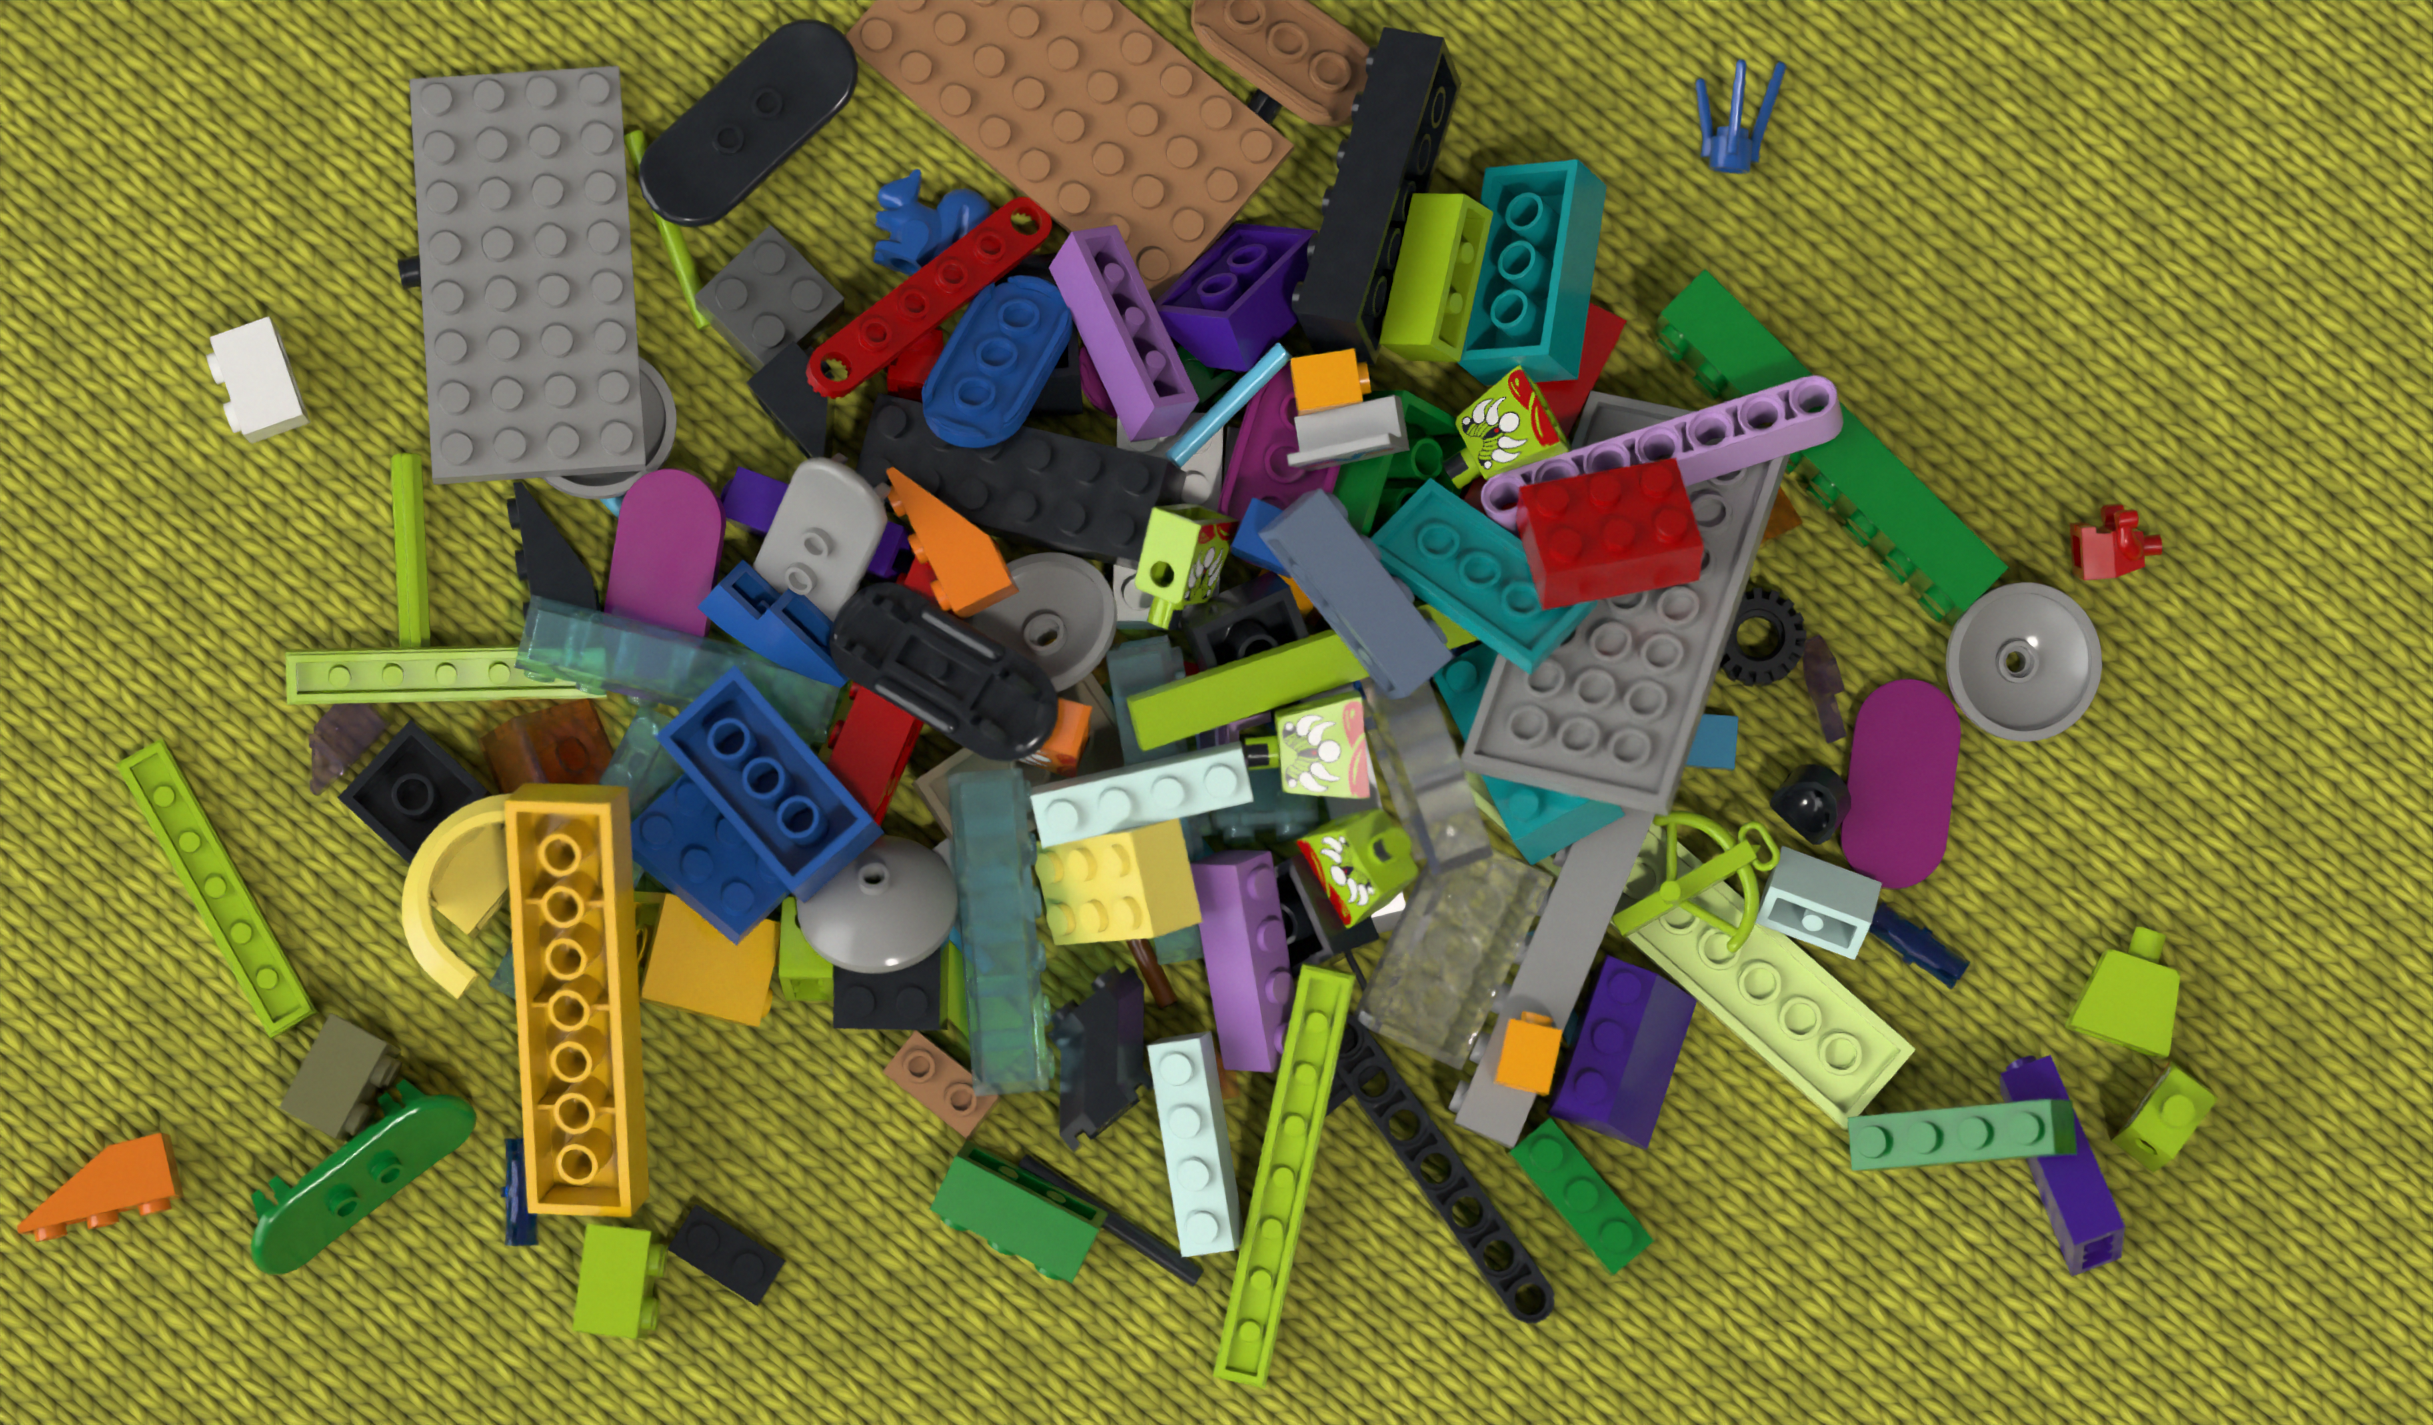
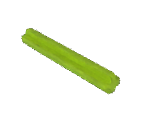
[390,453,431,647]

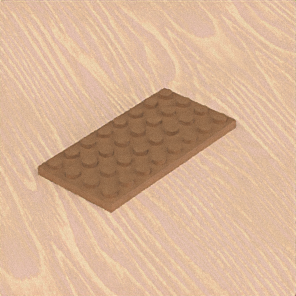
[845,0,1294,303]

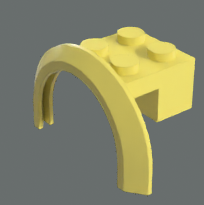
[402,794,512,999]

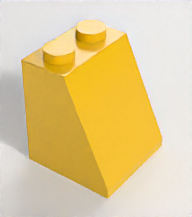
[634,891,781,1027]

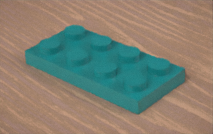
[1370,478,1598,675]

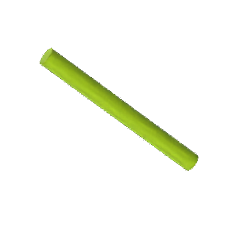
[624,130,711,331]

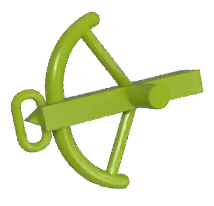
[1611,811,1780,953]

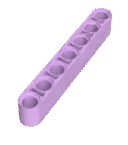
[1481,375,1843,539]

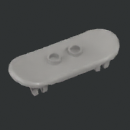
[752,453,891,622]

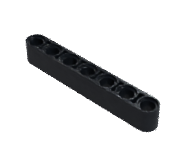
[1335,1015,1555,1324]

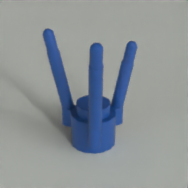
[1696,59,1786,174]

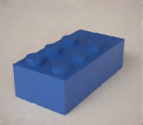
[655,665,884,903]

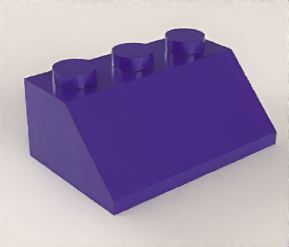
[1154,223,1318,372]
[1546,956,1697,1150]

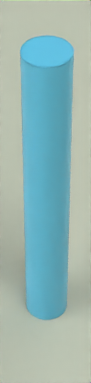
[1165,342,1293,468]

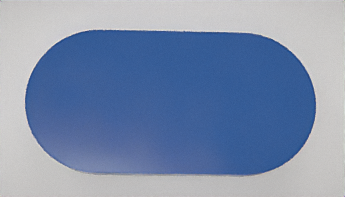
[922,275,1073,448]

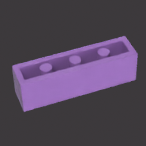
[1049,225,1199,442]
[1189,850,1296,1072]

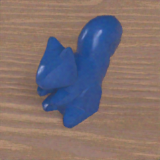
[874,169,993,276]

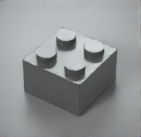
[695,225,844,372]

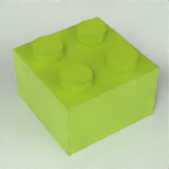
[572,1223,668,1341]

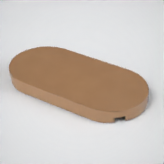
[1191,0,1370,127]

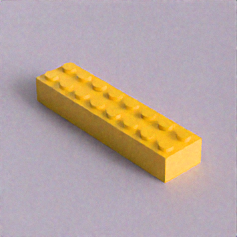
[505,783,649,1218]

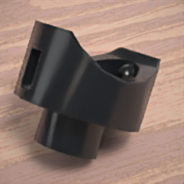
[1770,764,1851,845]

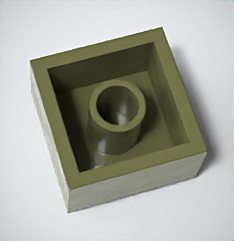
[279,1013,402,1142]

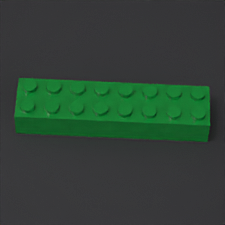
[1653,269,2009,626]

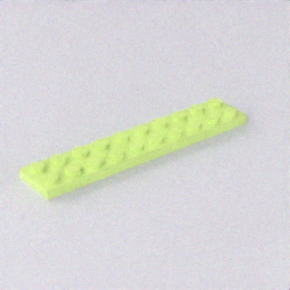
[1445,762,1916,1130]

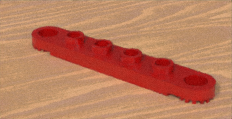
[806,197,1052,399]

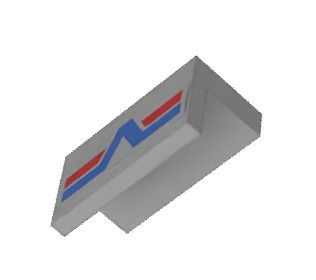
[1287,396,1410,471]

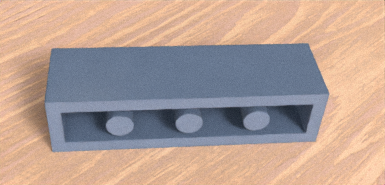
[1258,489,1454,700]

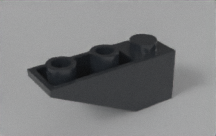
[507,482,604,644]

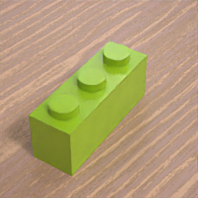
[1379,193,1493,362]

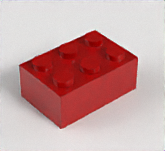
[1516,457,1704,610]

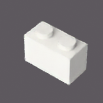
[206,316,311,444]

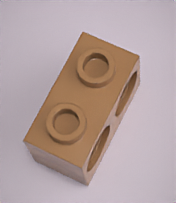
[882,1030,1002,1140]

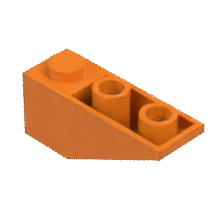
[886,467,1020,620]
[17,1133,184,1242]

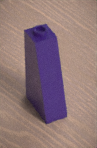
[720,466,916,584]
[2000,1055,2125,1276]

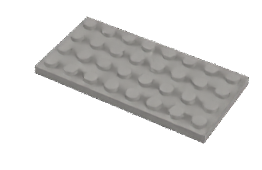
[409,66,646,485]
[1460,391,1790,816]

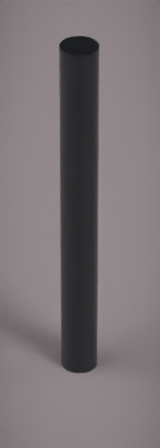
[1018,1153,1204,1287]

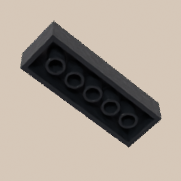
[1292,27,1462,366]
[855,393,1187,570]

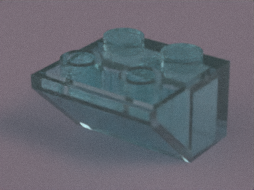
[1211,768,1319,844]

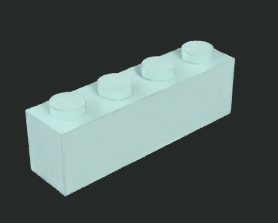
[1030,741,1253,848]
[1147,1031,1244,1257]

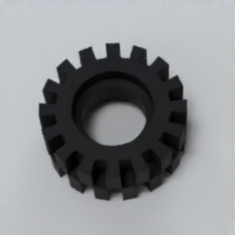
[1718,588,1807,687]

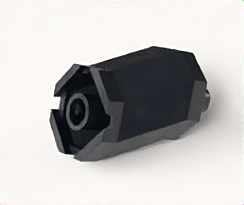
[1047,965,1154,1153]

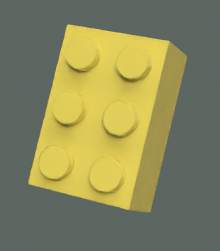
[1031,818,1202,945]

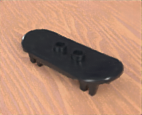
[638,19,859,228]
[829,582,1059,762]

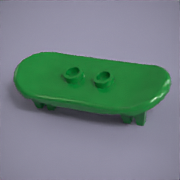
[251,1079,477,1275]

